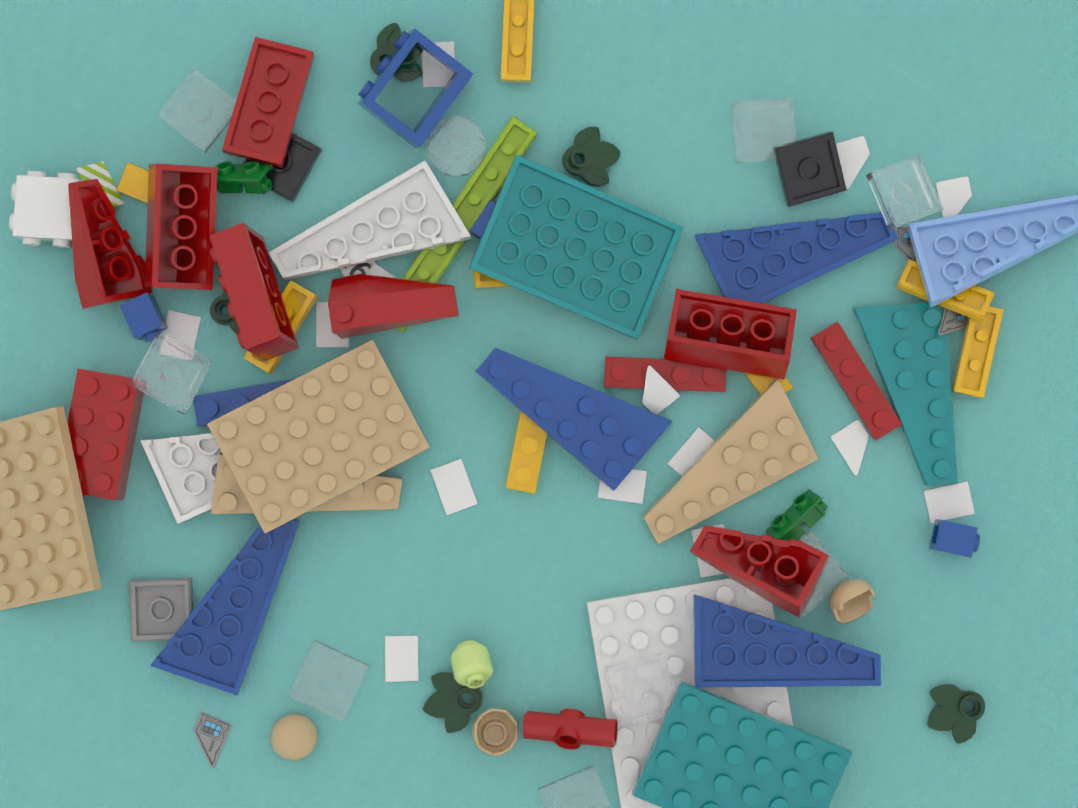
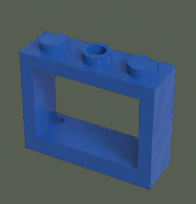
[357,28,473,148]

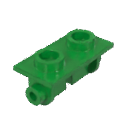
[215,161,273,194]
[765,489,828,541]

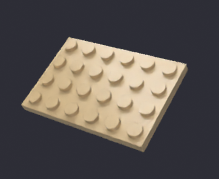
[207,340,430,534]
[0,406,102,610]

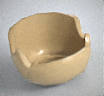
[829,579,876,624]
[472,708,518,756]
[270,713,318,761]

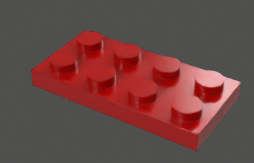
[222,37,315,168]

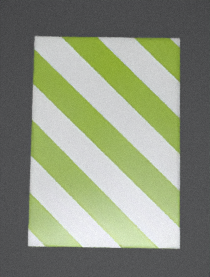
[76,161,124,207]

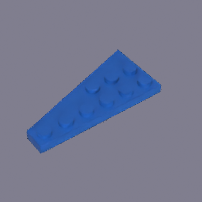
[694,212,898,303]
[475,348,672,491]
[150,519,300,695]
[693,594,881,688]

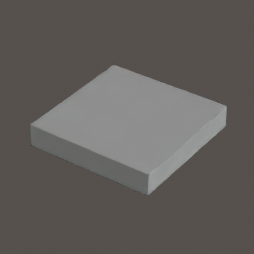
[129,578,193,642]

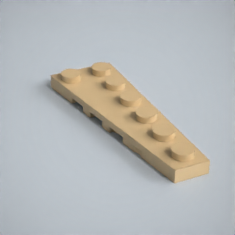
[211,452,403,514]

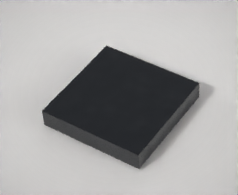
[773,131,847,207]
[244,133,322,202]

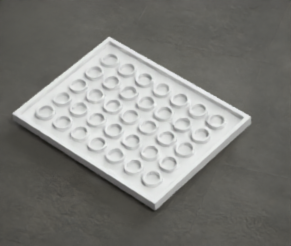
[586,577,793,808]

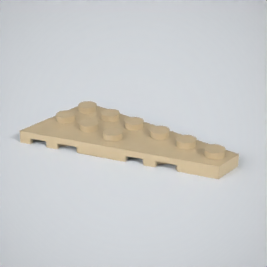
[643,378,819,544]

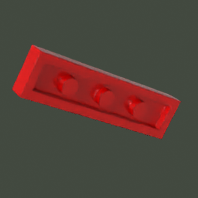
[810,321,902,441]
[604,356,726,393]

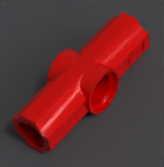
[522,708,618,750]

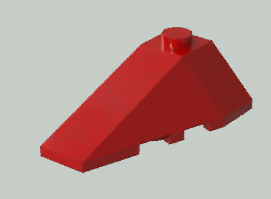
[68,179,153,309]
[328,274,459,339]
[690,525,829,618]

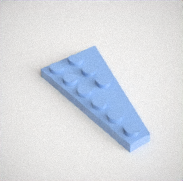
[908,195,1078,308]

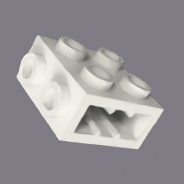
[9,171,81,248]

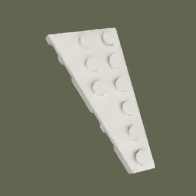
[268,161,472,280]
[141,433,222,524]

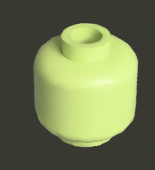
[450,640,493,689]

